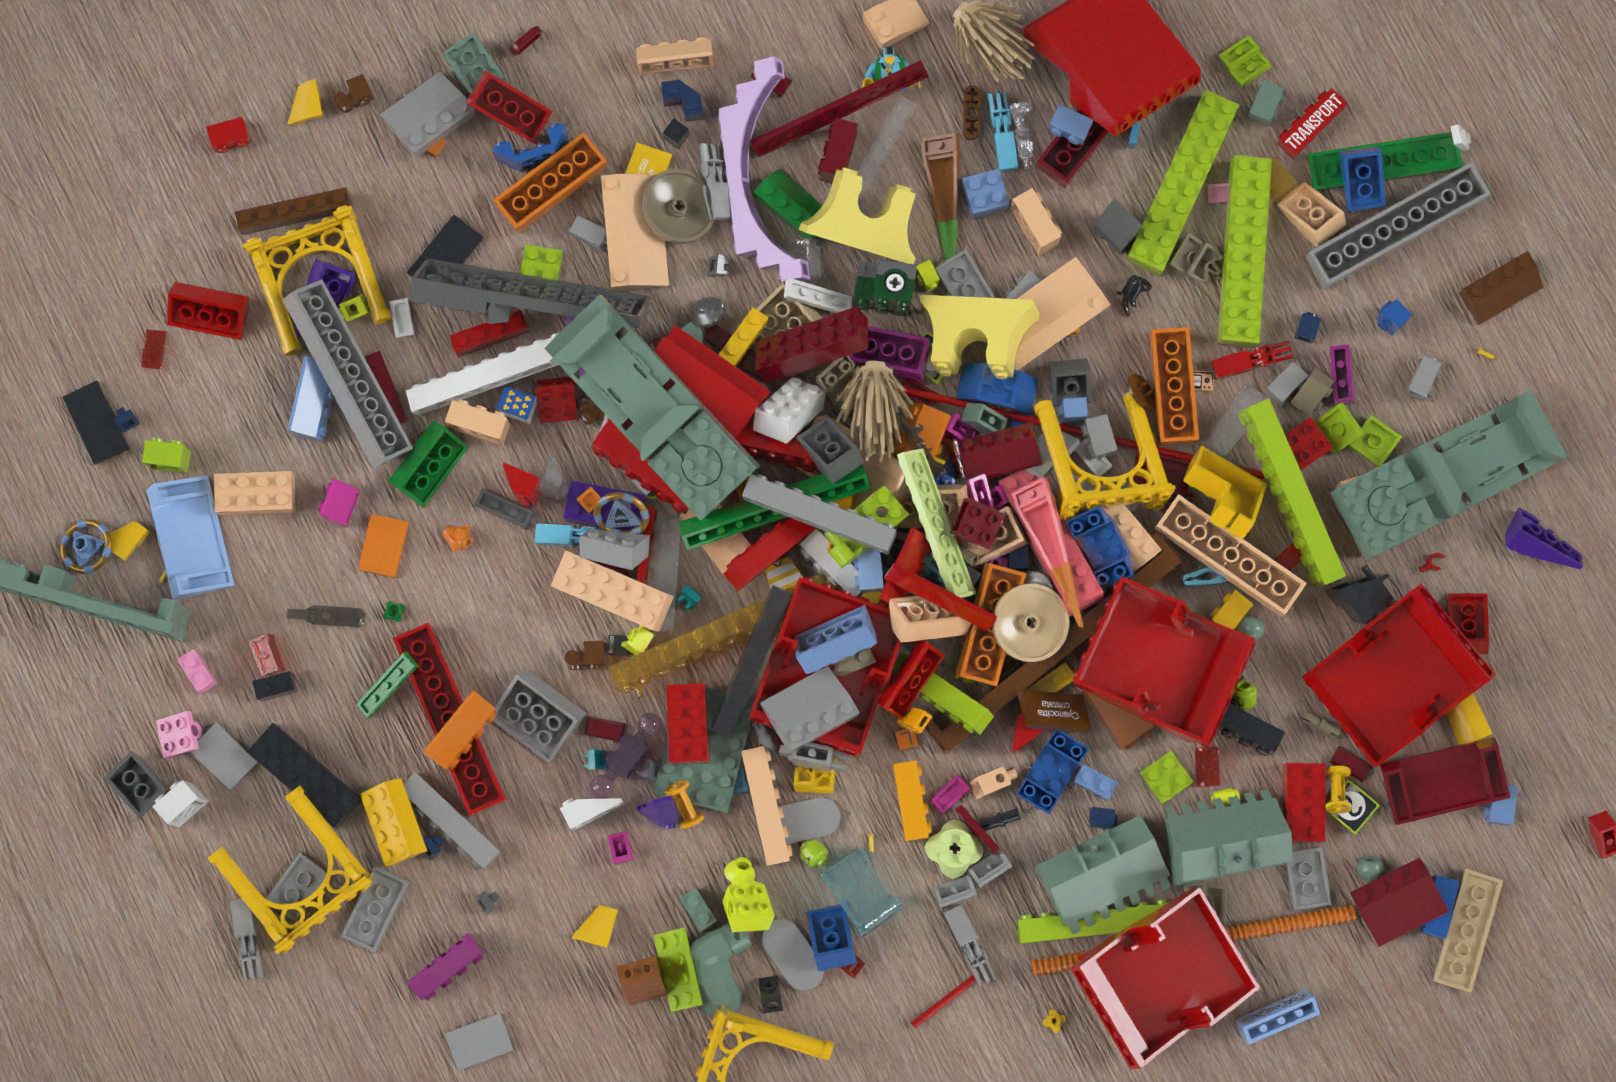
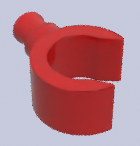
[1419,553,1445,573]

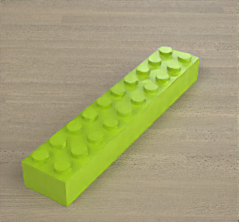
[1126,89,1239,276]
[1217,155,1272,348]
[1239,398,1346,587]

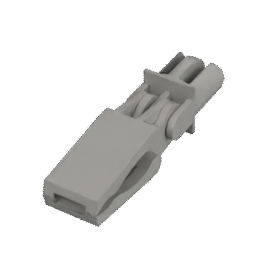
[699,143,731,221]
[568,216,608,251]
[230,898,264,982]
[943,904,997,987]

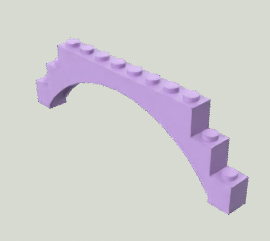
[718,56,810,283]

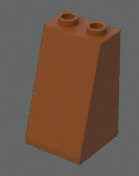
[1081,690,1154,750]
[616,956,667,1005]

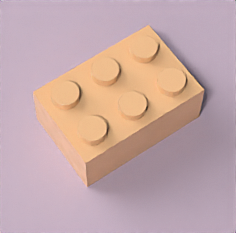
[1010,188,1062,256]
[445,399,510,446]

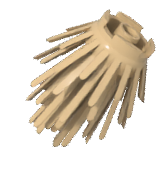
[952,0,1035,83]
[835,361,913,462]

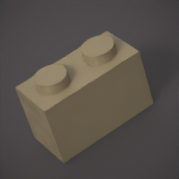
[1291,368,1334,416]

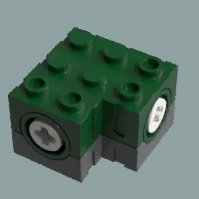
[853,259,917,316]

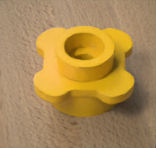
[1043,1009,1066,1033]

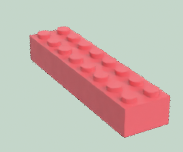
[999,470,1104,617]

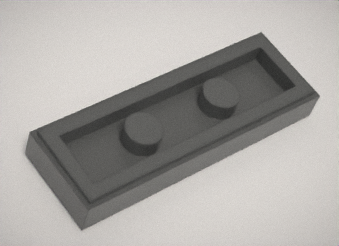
[474,488,535,530]

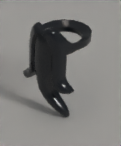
[1117,275,1152,317]

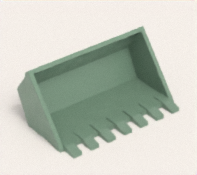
[1165,789,1293,886]
[1035,815,1171,934]

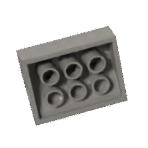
[380,72,475,159]
[760,666,860,754]
[493,668,586,764]

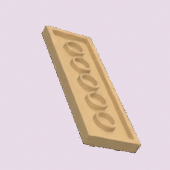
[1432,869,1503,993]

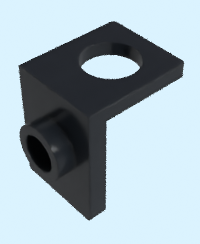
[759,975,783,1013]

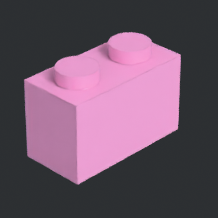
[177,649,218,694]

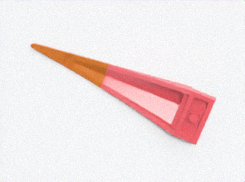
[1011,477,1083,628]

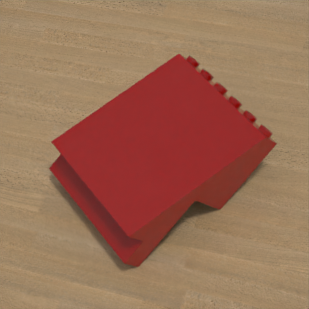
[1023,0,1201,136]
[591,325,770,515]
[748,577,901,758]
[1073,577,1256,748]
[1302,583,1496,768]
[1070,887,1260,1069]

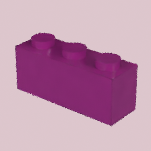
[1330,344,1356,406]

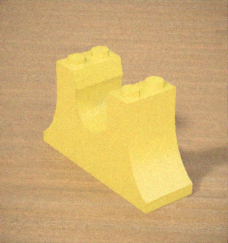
[799,167,916,264]
[920,295,1040,379]

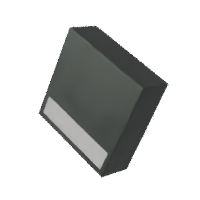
[608,635,628,656]

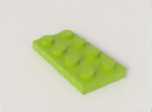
[654,927,703,1012]

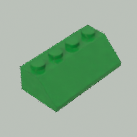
[754,169,822,245]
[387,420,469,508]

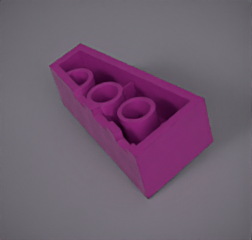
[407,933,485,1001]

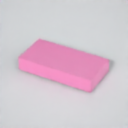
[1207,183,1229,203]

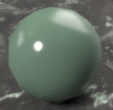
[1237,615,1265,641]
[1357,856,1384,882]

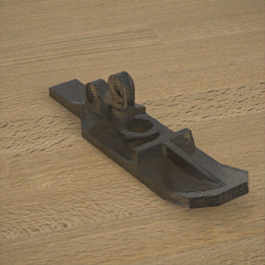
[896,412,945,477]
[287,605,365,628]

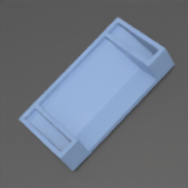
[146,475,234,600]

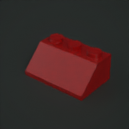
[502,462,544,508]

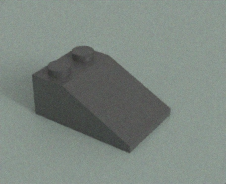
[1093,199,1142,254]
[796,416,864,484]
[103,751,169,819]

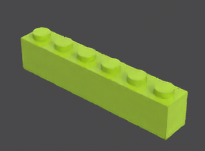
[891,652,994,735]

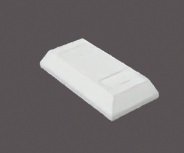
[389,298,415,338]

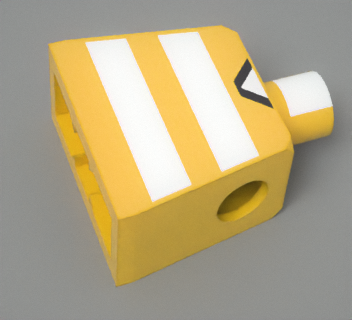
[765,557,803,592]

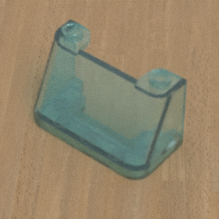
[818,847,902,937]

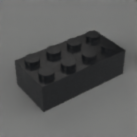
[1218,703,1285,756]

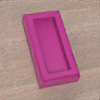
[930,774,971,815]

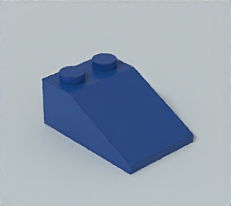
[1339,146,1386,211]
[807,904,857,972]

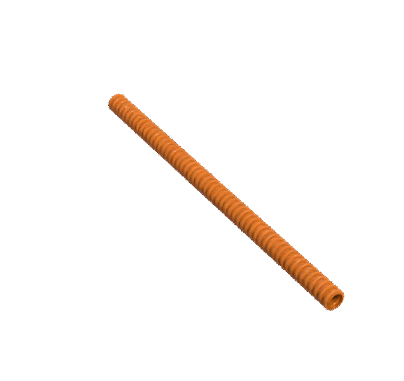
[1031,904,1357,977]

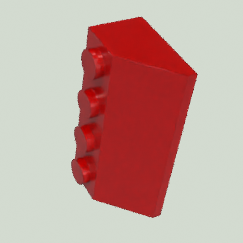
[167,282,249,340]
[879,527,932,608]
[877,640,945,720]

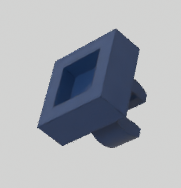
[114,407,140,433]
[423,835,443,860]

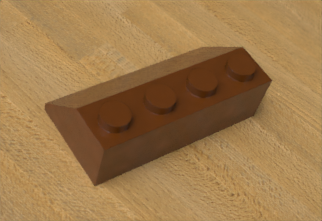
[1458,251,1543,325]

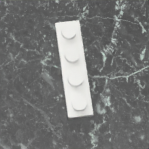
[784,278,852,313]

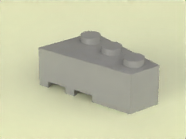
[579,529,650,570]

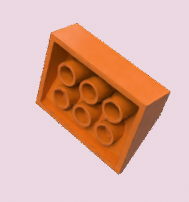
[423,690,497,771]

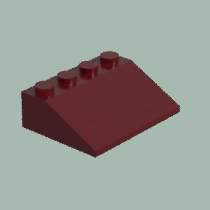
[1350,857,1449,947]

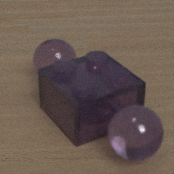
[590,713,662,799]

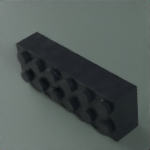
[247,723,362,829]

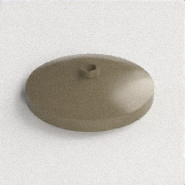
[641,169,714,244]

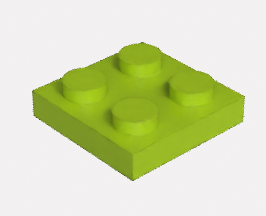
[520,244,563,280]
[1315,402,1364,455]
[1348,415,1402,467]
[1139,751,1193,805]

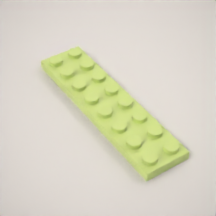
[897,448,976,598]

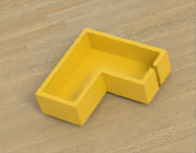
[1183,445,1267,540]

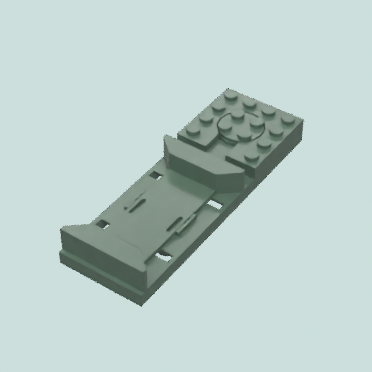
[1330,390,1567,561]
[0,558,191,642]

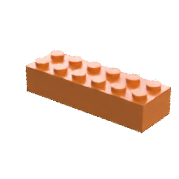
[493,132,608,234]
[1149,327,1199,446]
[955,563,1026,686]

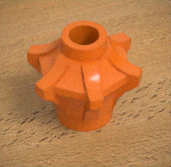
[443,525,472,553]

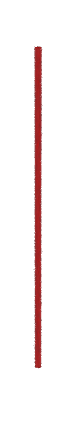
[896,386,1264,479]

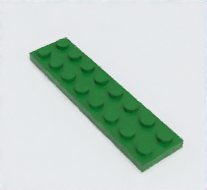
[1307,132,1463,191]

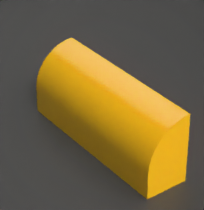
[1445,693,1493,745]

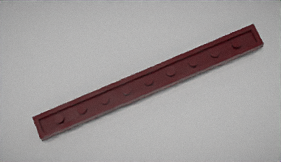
[750,60,929,158]

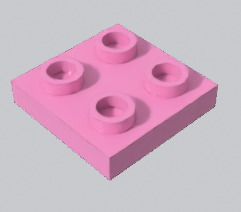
[156,711,202,758]

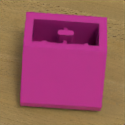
[319,478,360,528]

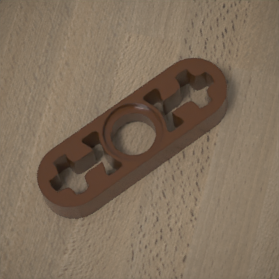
[963,85,981,140]

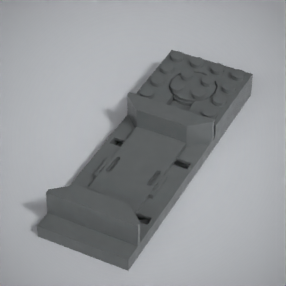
[409,258,651,340]

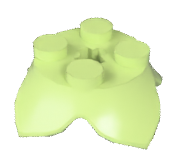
[924,819,984,879]

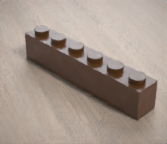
[235,187,353,235]

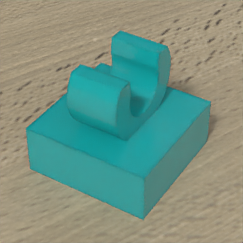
[676,585,702,611]
[583,749,606,770]

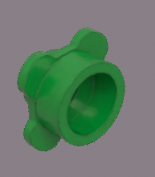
[383,601,405,622]

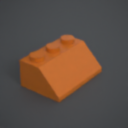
[891,402,951,466]

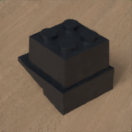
[1325,564,1394,623]

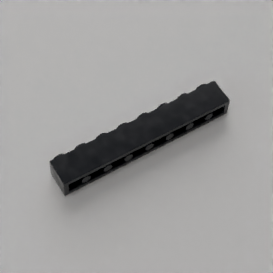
[711,585,793,737]

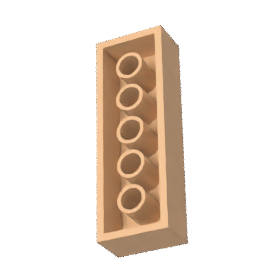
[551,550,674,632]

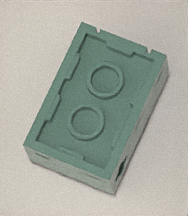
[442,32,507,95]

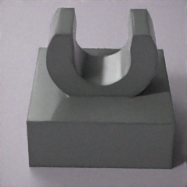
[707,255,730,277]
[637,759,661,782]
[475,891,500,915]

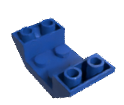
[492,123,568,172]
[956,362,1038,416]
[1065,505,1134,589]
[1016,730,1090,815]

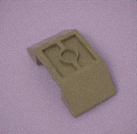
[816,356,856,425]

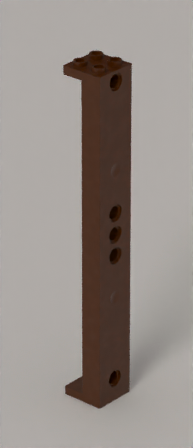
[925,532,1182,754]

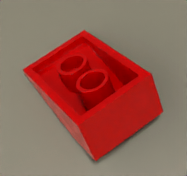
[1448,593,1489,654]

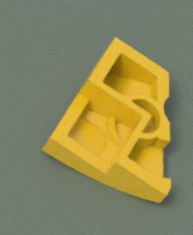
[288,79,323,126]
[100,520,150,562]
[793,759,836,794]
[572,905,618,948]

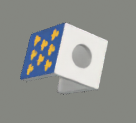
[497,386,537,425]

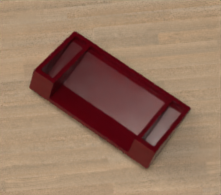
[1380,737,1511,825]

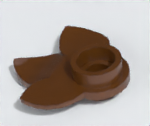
[576,396,605,425]

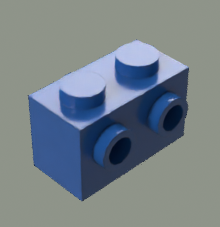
[1376,299,1412,336]

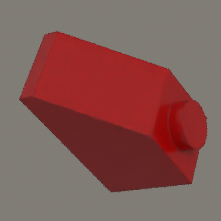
[1588,811,1616,859]

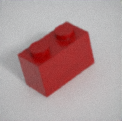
[206,116,251,153]

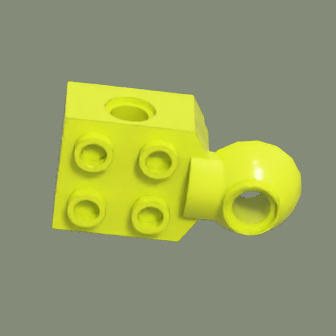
[722,857,775,932]

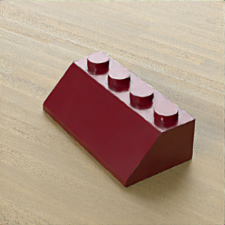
[958,422,1043,480]

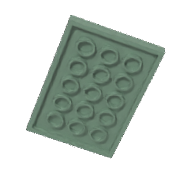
[653,682,754,813]

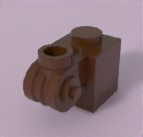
[334,74,374,113]
[565,641,605,670]

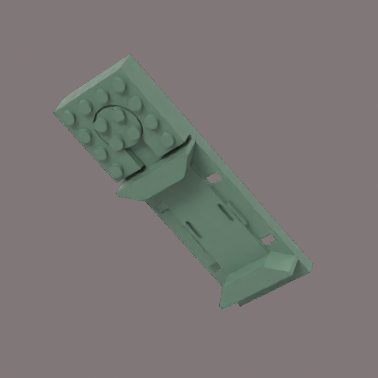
[544,295,760,521]

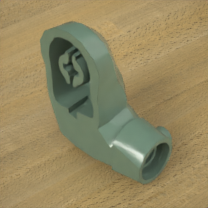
[689,923,752,1017]

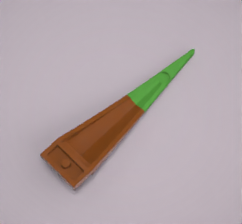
[921,133,961,261]

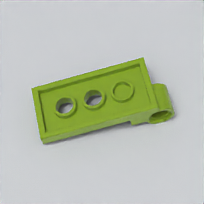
[824,485,909,568]

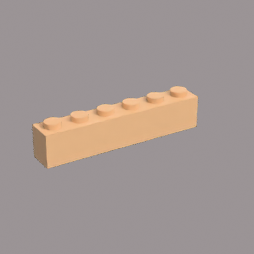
[741,746,793,866]

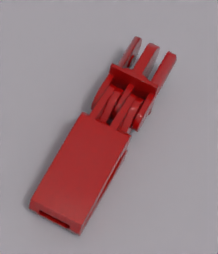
[1211,340,1294,380]

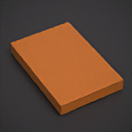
[358,514,409,578]

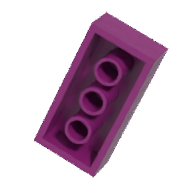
[848,326,932,381]

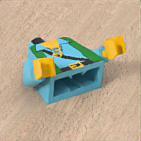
[862,47,921,91]

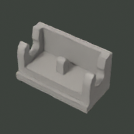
[1267,362,1309,408]
[967,849,1012,888]
[933,875,977,908]

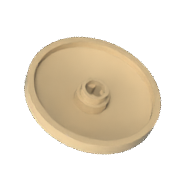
[992,584,1069,662]

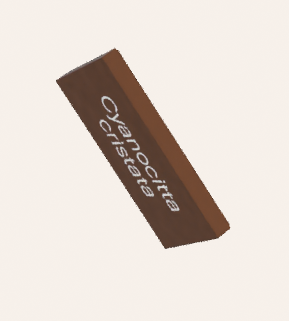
[1017,690,1092,732]

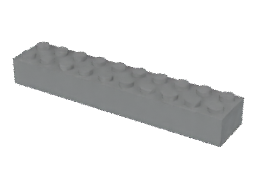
[1305,162,1491,290]
[282,280,413,469]

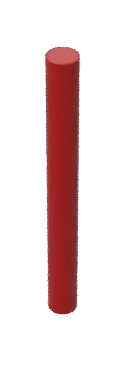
[910,975,977,1029]

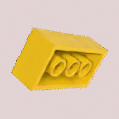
[360,778,427,867]

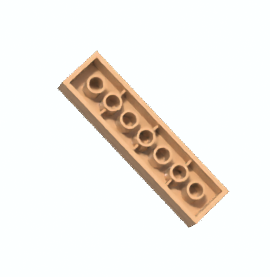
[1154,494,1307,618]

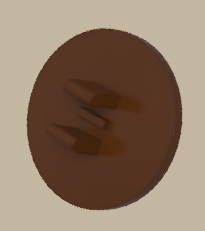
[1128,374,1154,409]

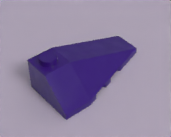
[296,258,357,335]
[1505,508,1583,569]

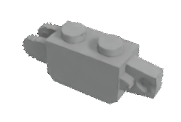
[779,743,849,772]

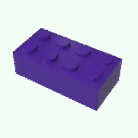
[563,481,647,531]

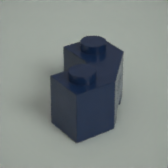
[661,80,704,122]

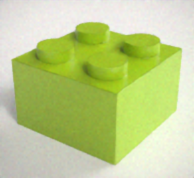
[142,438,191,474]

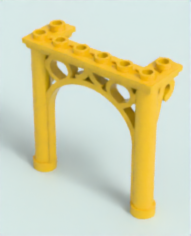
[242,205,392,356]
[1034,392,1175,521]
[207,786,374,954]
[695,1004,835,1082]

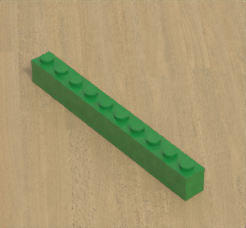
[678,464,871,550]

